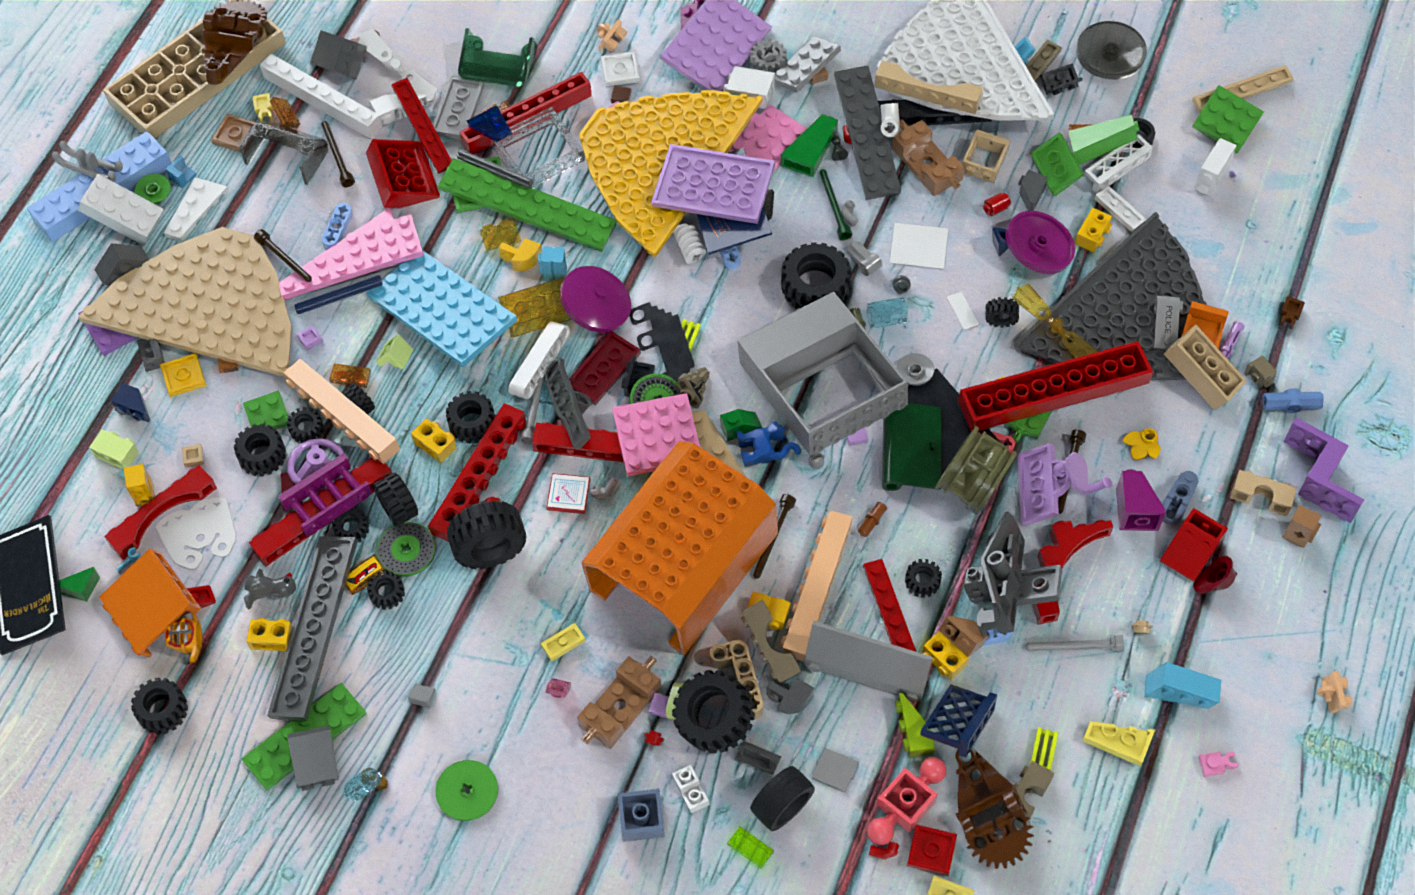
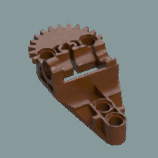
[203,0,267,85]
[955,748,1034,869]

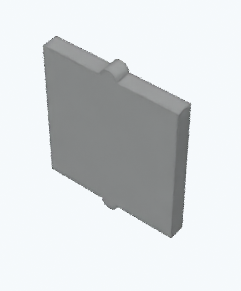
[812,748,859,793]

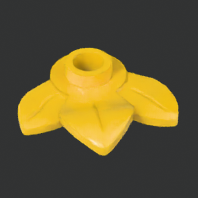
[1123,428,1161,460]

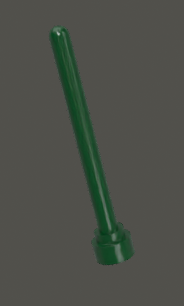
[819,169,853,241]

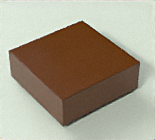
[611,86,631,103]

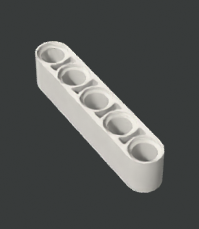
[509,321,570,399]

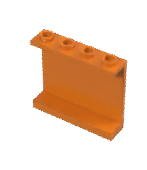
[99,548,201,658]

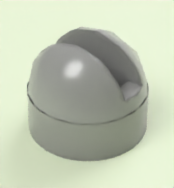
[809,453,824,469]

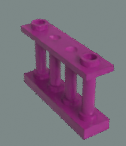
[278,453,372,537]

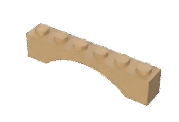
[875,60,983,114]

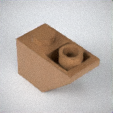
[939,615,990,657]

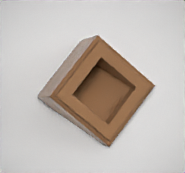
[810,68,829,85]

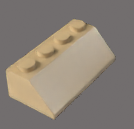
[1164,325,1247,410]

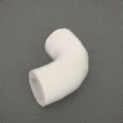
[880,103,900,138]

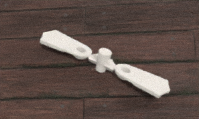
[358,28,438,102]

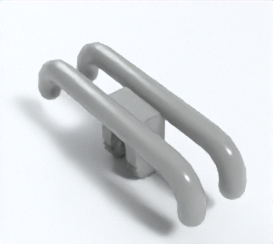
[52,141,123,182]

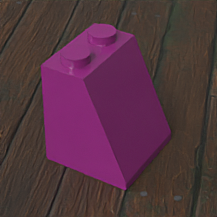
[1116,469,1166,531]

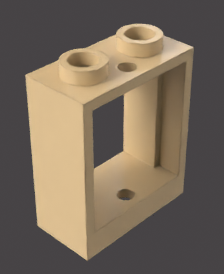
[962,130,1011,183]

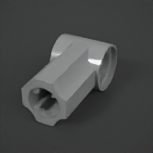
[847,241,882,276]

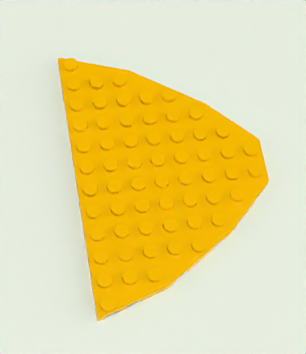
[579,90,763,258]

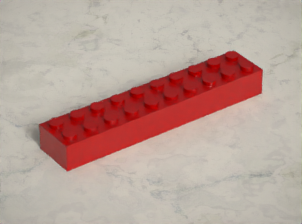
[958,341,1153,431]

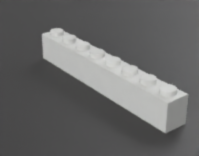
[260,54,382,139]

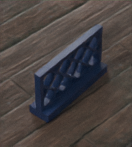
[920,684,997,758]

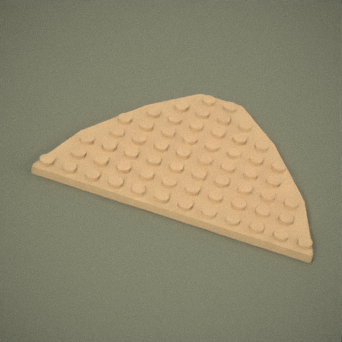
[78,227,292,377]

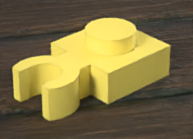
[252,93,273,123]

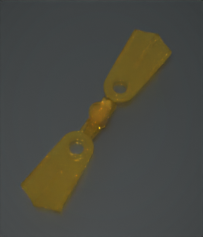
[1012,284,1098,358]

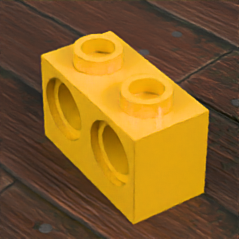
[411,418,456,463]
[246,618,293,652]
[922,631,970,680]

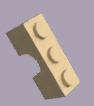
[1230,470,1297,516]

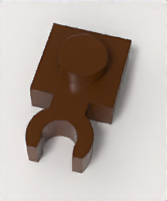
[1280,296,1305,329]

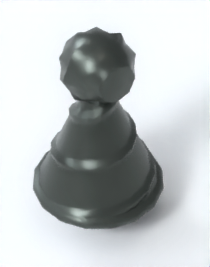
[831,137,848,161]

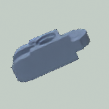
[1162,471,1199,525]

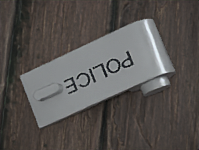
[1154,295,1183,350]

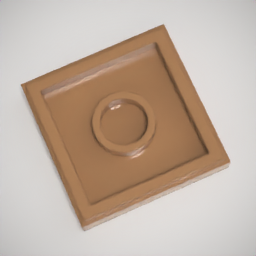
[211,114,259,153]

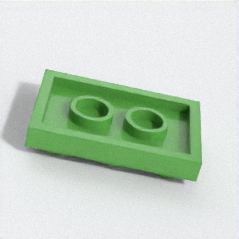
[1031,133,1084,196]

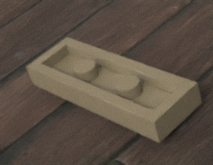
[1026,39,1062,83]

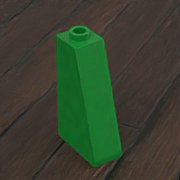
[781,114,838,177]

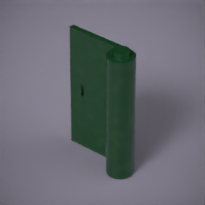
[882,403,941,491]

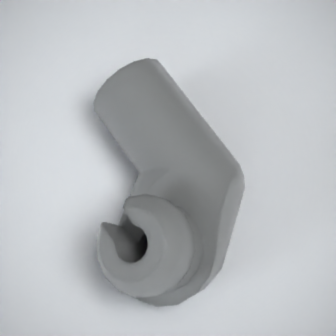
[841,200,858,227]
[590,478,618,499]

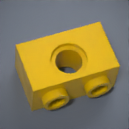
[124,464,155,506]

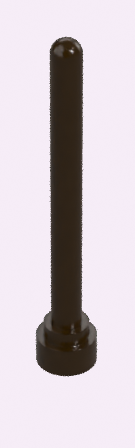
[321,121,355,188]
[254,229,312,282]
[1058,429,1087,514]
[753,494,797,579]

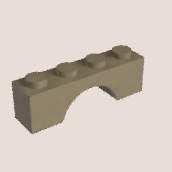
[741,600,803,684]

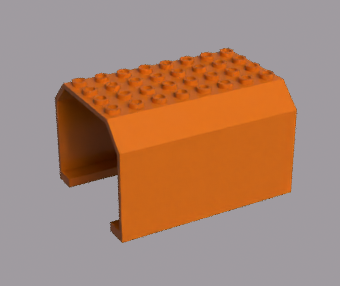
[581,441,778,655]

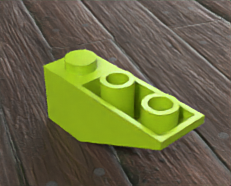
[895,693,935,758]

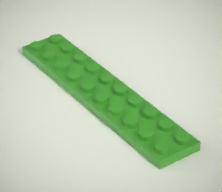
[438,158,617,252]

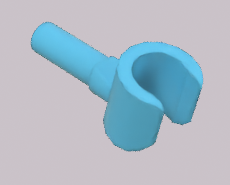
[116,547,141,572]

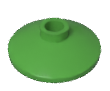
[135,174,171,204]

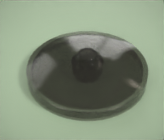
[1076,21,1147,80]

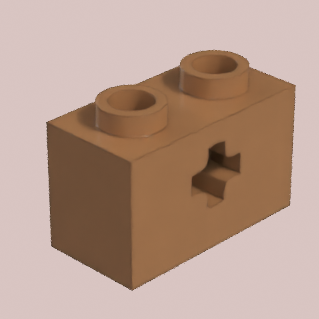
[1282,505,1321,548]

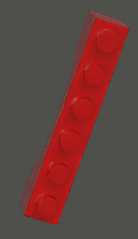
[104,465,217,560]

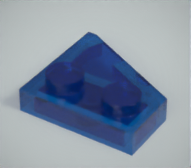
[467,105,512,142]

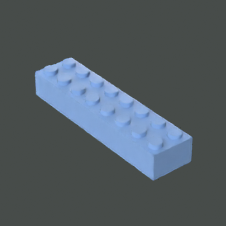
[27,131,171,242]

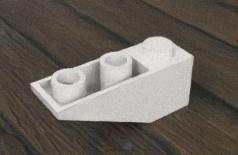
[370,95,428,126]

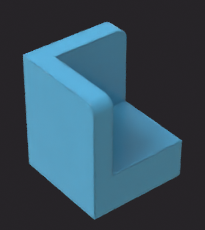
[166,156,196,188]

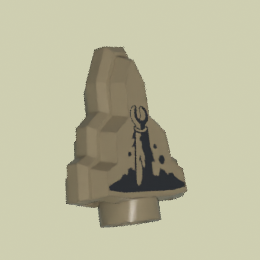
[677,367,710,408]

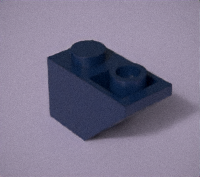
[111,383,150,423]

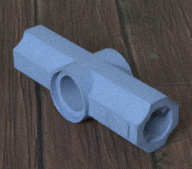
[1262,388,1324,413]

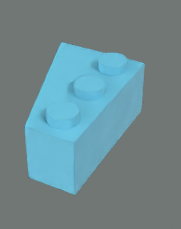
[1144,662,1222,709]

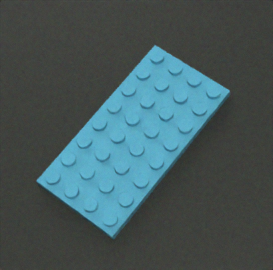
[366,250,518,367]

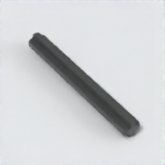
[457,150,534,189]

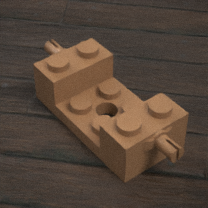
[892,119,965,196]
[577,656,661,749]

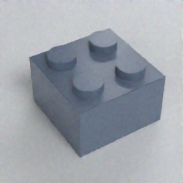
[617,789,665,842]

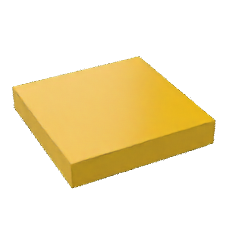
[160,353,207,398]

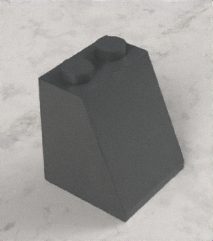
[287,726,339,791]

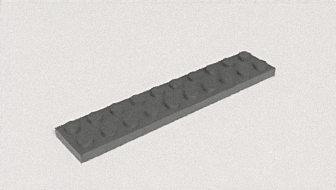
[267,536,358,721]

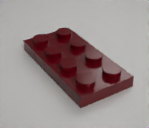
[569,331,641,406]

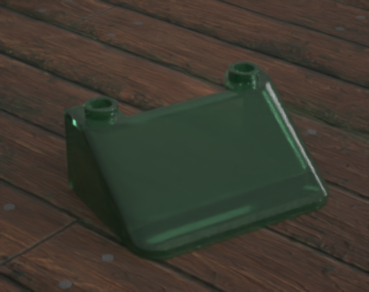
[458,28,538,87]

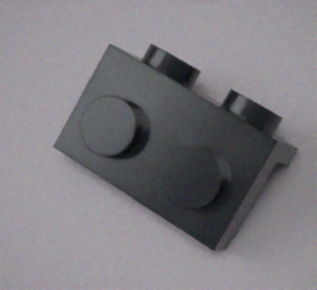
[1039,63,1083,96]
[621,356,655,397]

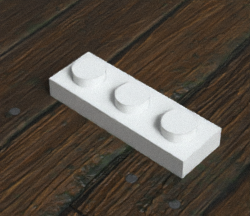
[1095,186,1147,233]

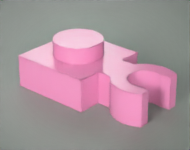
[1198,751,1239,777]

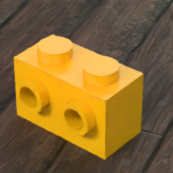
[1075,208,1113,253]

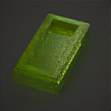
[727,826,774,869]

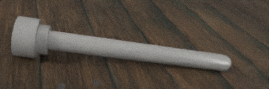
[519,376,545,445]
[1026,635,1124,652]

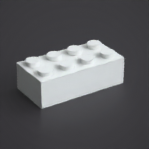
[78,174,164,246]

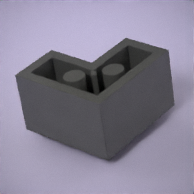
[94,243,149,285]

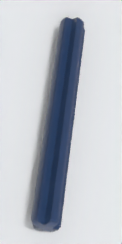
[294,275,383,314]

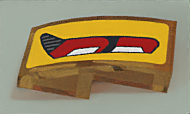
[345,554,385,595]

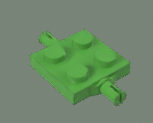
[1004,410,1053,443]

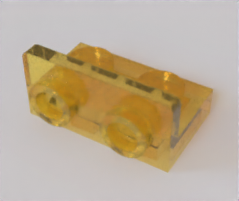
[480,219,521,252]

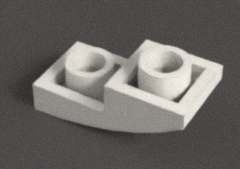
[672,765,710,813]

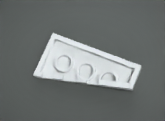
[164,177,229,242]

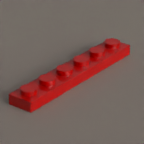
[391,78,452,174]
[863,559,917,652]

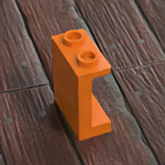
[1181,301,1229,349]

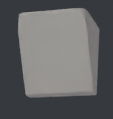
[408,684,435,708]

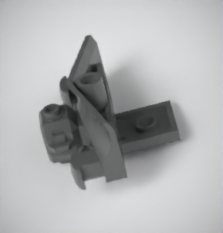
[964,512,1062,637]

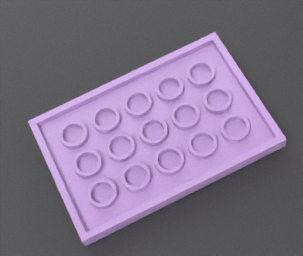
[660,0,772,91]
[651,144,775,224]

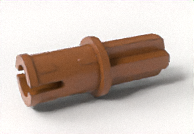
[858,502,887,537]

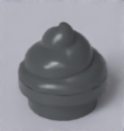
[892,275,911,294]

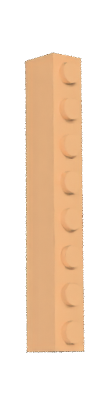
[283,359,401,464]
[780,510,853,662]

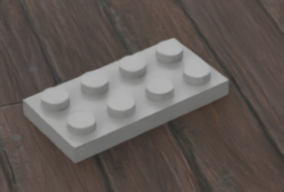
[775,36,841,93]
[433,76,484,139]

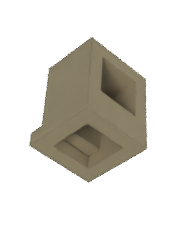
[1244,355,1277,388]

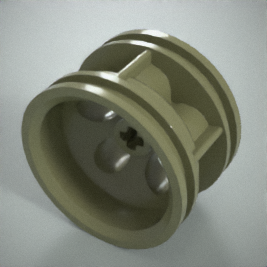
[935,426,1017,515]

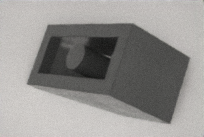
[1018,169,1048,211]

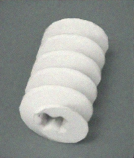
[673,224,706,264]

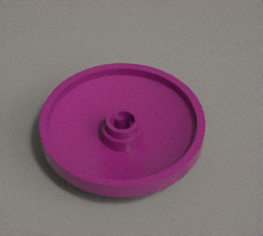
[1005,211,1075,274]
[560,266,631,333]

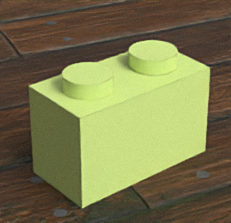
[89,429,139,470]

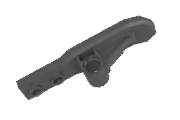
[545,358,592,450]

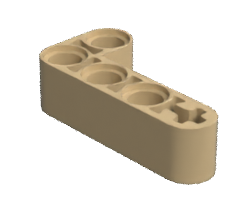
[710,640,763,720]

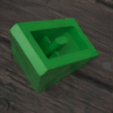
[60,566,100,602]

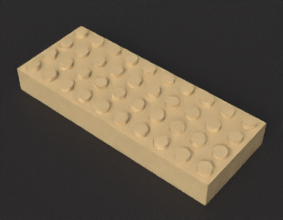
[103,0,286,139]

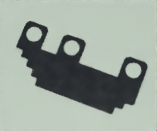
[629,302,695,382]

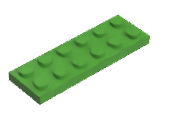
[241,683,367,791]

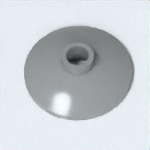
[897,354,934,385]

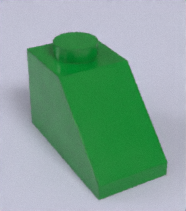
[720,409,762,441]

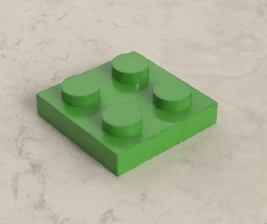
[243,390,288,429]

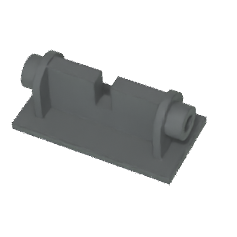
[735,741,782,775]

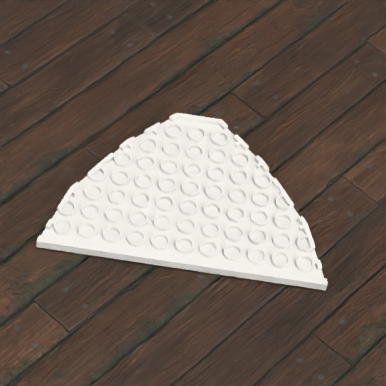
[876,0,1054,122]

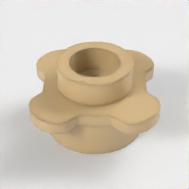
[1131,620,1153,635]

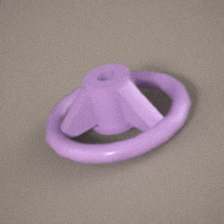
[287,438,348,492]

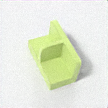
[376,334,413,369]

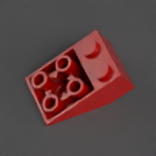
[1160,508,1228,582]

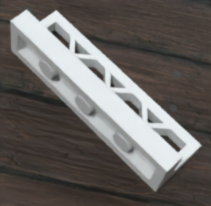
[1084,134,1153,194]

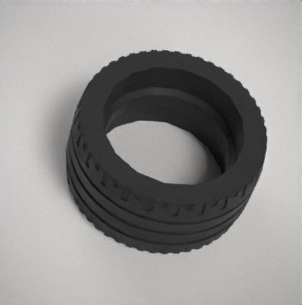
[750,766,815,831]

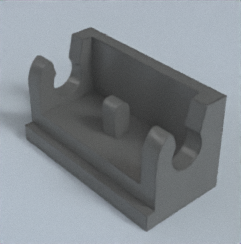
[137,337,165,372]

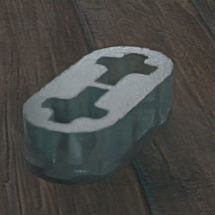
[344,767,382,801]

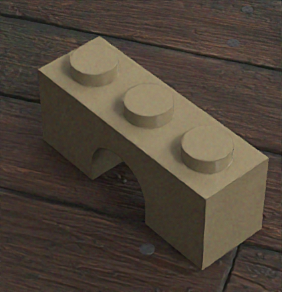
[1000,761,1055,830]

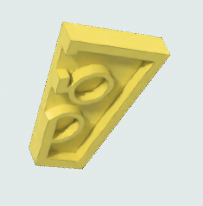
[1082,721,1155,766]

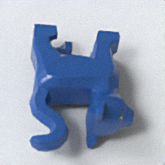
[736,421,801,467]

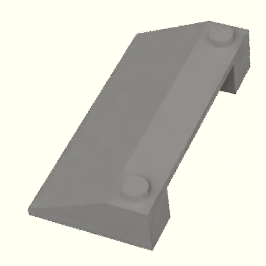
[804,621,933,702]

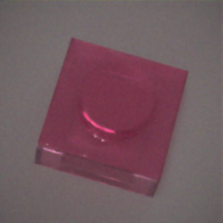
[546,678,571,698]

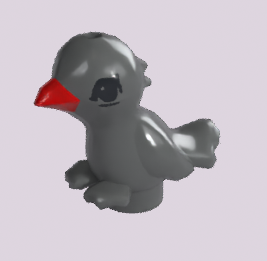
[244,569,296,610]

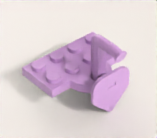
[1018,443,1112,526]

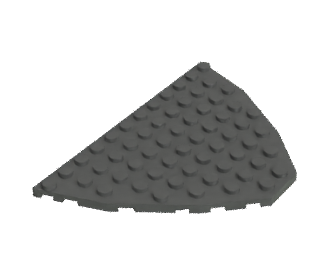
[1014,212,1207,380]

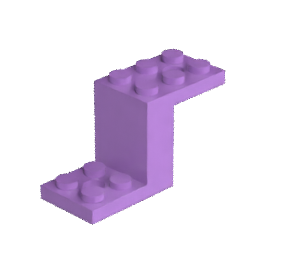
[1283,418,1365,523]

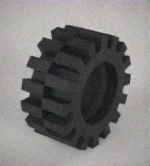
[985,297,1019,328]
[341,383,375,415]
[287,407,324,443]
[332,507,369,543]
[905,559,942,598]
[367,571,405,610]

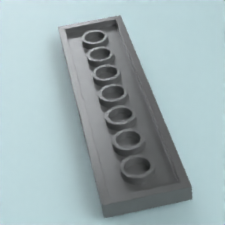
[834,65,901,200]

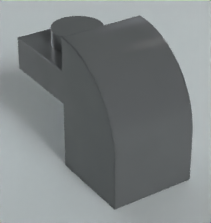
[766,678,814,714]

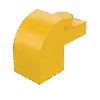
[499,238,542,271]

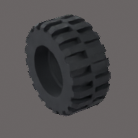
[781,242,852,309]
[447,500,527,569]
[672,670,755,753]

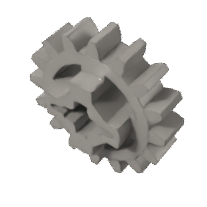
[750,39,787,73]

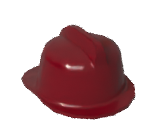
[1193,556,1237,594]

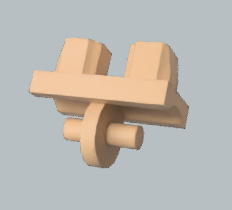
[597,19,627,52]
[1317,671,1353,713]

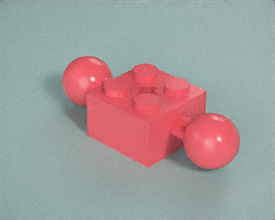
[867,757,947,845]

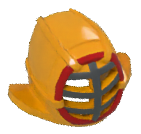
[165,612,202,663]

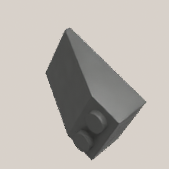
[310,30,367,79]

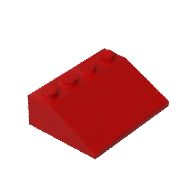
[366,139,440,208]

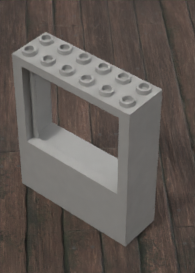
[737,292,908,456]

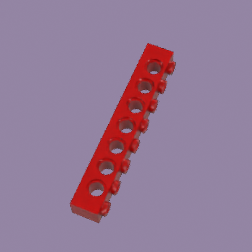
[428,403,526,542]

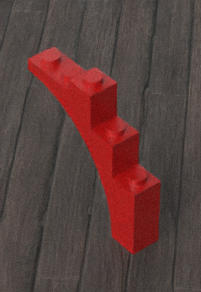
[1032,520,1113,625]

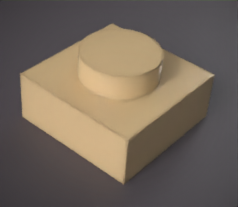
[182,444,204,468]

